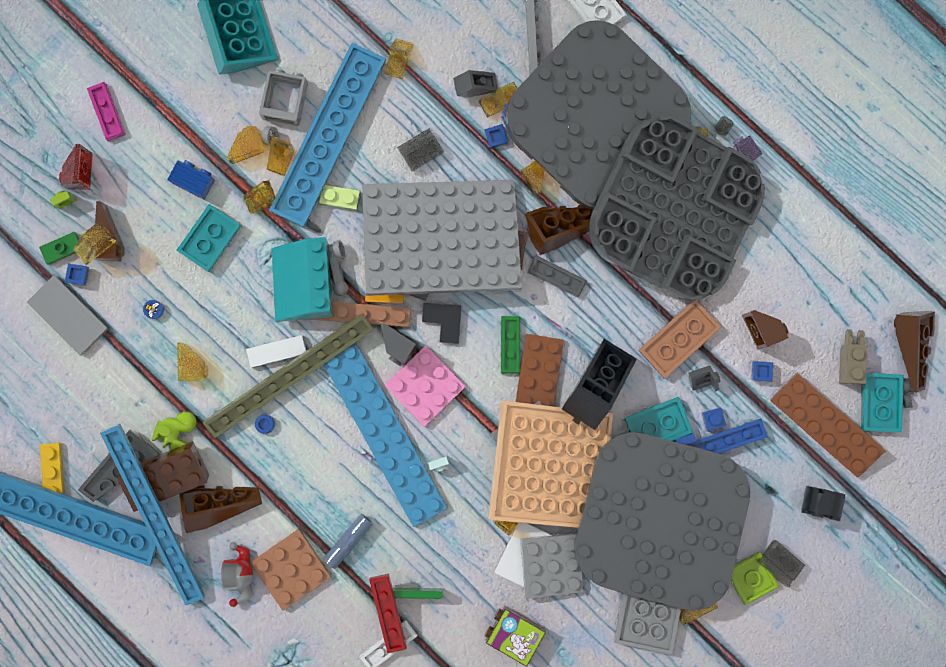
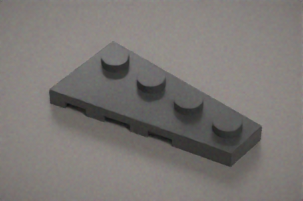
[78,429,160,502]

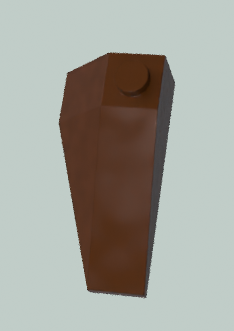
[525,205,593,255]
[894,311,935,393]
[179,486,262,533]

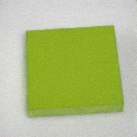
[731,552,779,605]

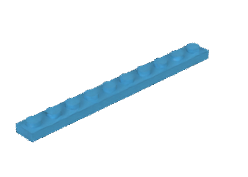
[100,424,205,606]

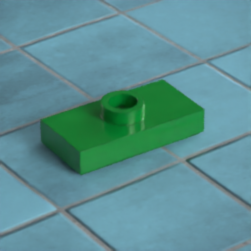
[39,232,84,265]

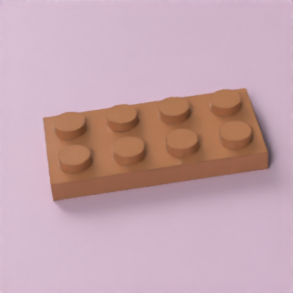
[638,300,721,379]

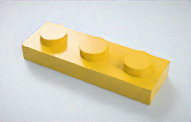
[40,443,65,495]

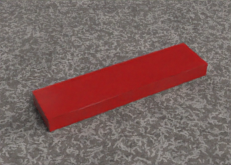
[369,573,407,653]

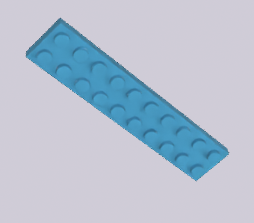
[269,43,386,228]
[324,342,447,527]
[0,472,157,566]

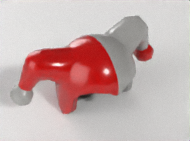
[221,542,253,607]

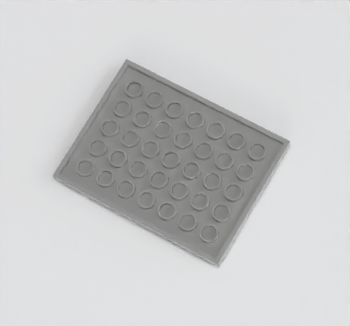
[362,180,522,296]

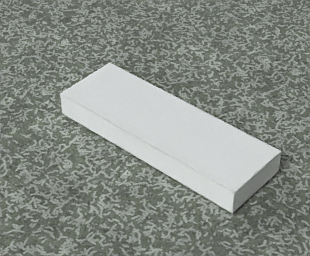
[246,335,307,368]
[359,620,418,667]

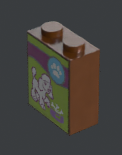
[484,605,546,667]

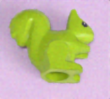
[151,412,196,450]

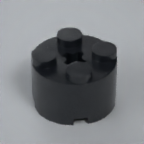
[801,486,846,521]

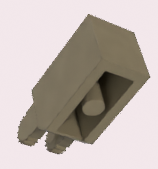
[839,329,867,384]

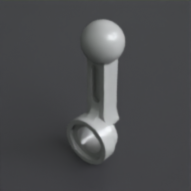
[329,240,348,296]

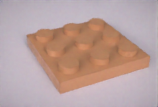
[250,528,332,611]

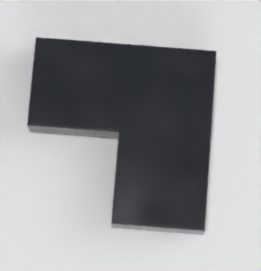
[422,303,461,344]

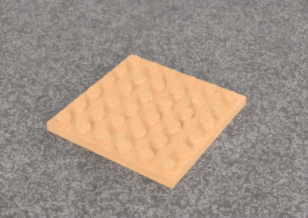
[488,401,613,528]

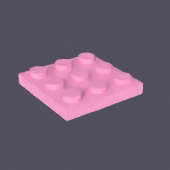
[384,346,466,427]

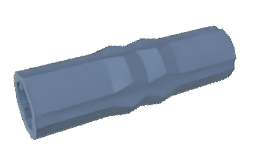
[323,513,373,569]

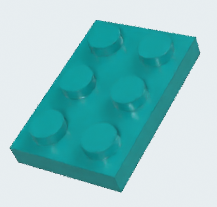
[176,204,241,272]
[861,373,903,432]
[624,397,693,441]

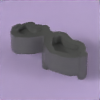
[903,378,914,408]

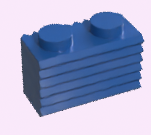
[167,160,215,200]

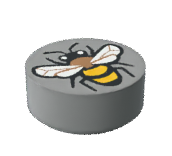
[262,126,279,146]

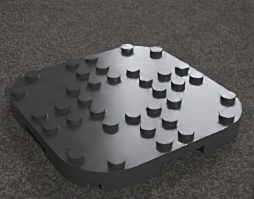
[505,20,691,210]
[589,116,765,300]
[574,432,750,611]

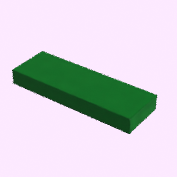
[501,316,520,374]
[393,588,443,599]

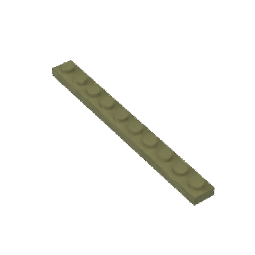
[203,313,374,438]

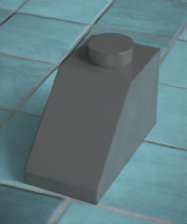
[453,70,499,97]

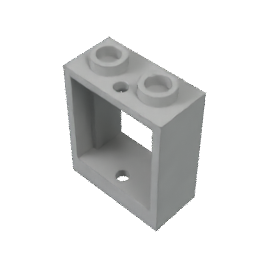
[259,69,308,126]

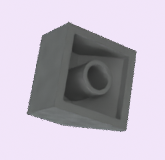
[381,323,418,366]

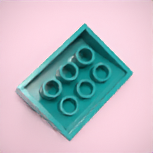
[197,0,278,75]
[272,237,333,322]

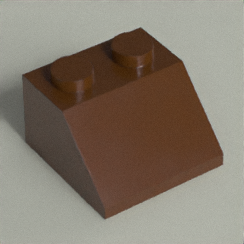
[742,310,789,349]

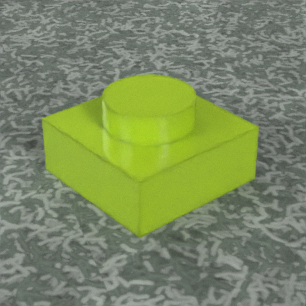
[50,191,76,209]

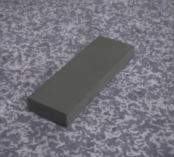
[527,255,587,298]

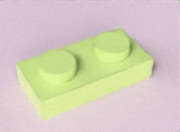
[319,185,360,211]

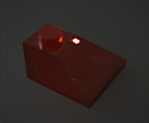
[59,144,93,190]

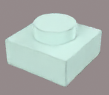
[428,456,449,472]

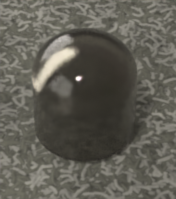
[714,116,734,136]

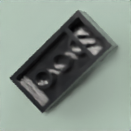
[562,338,637,430]

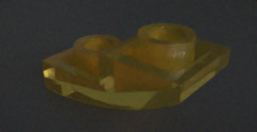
[478,82,517,118]

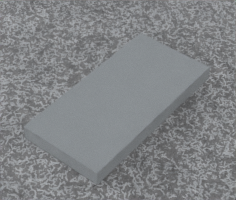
[27,275,109,356]

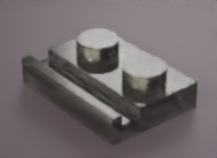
[397,128,444,172]
[757,540,805,588]

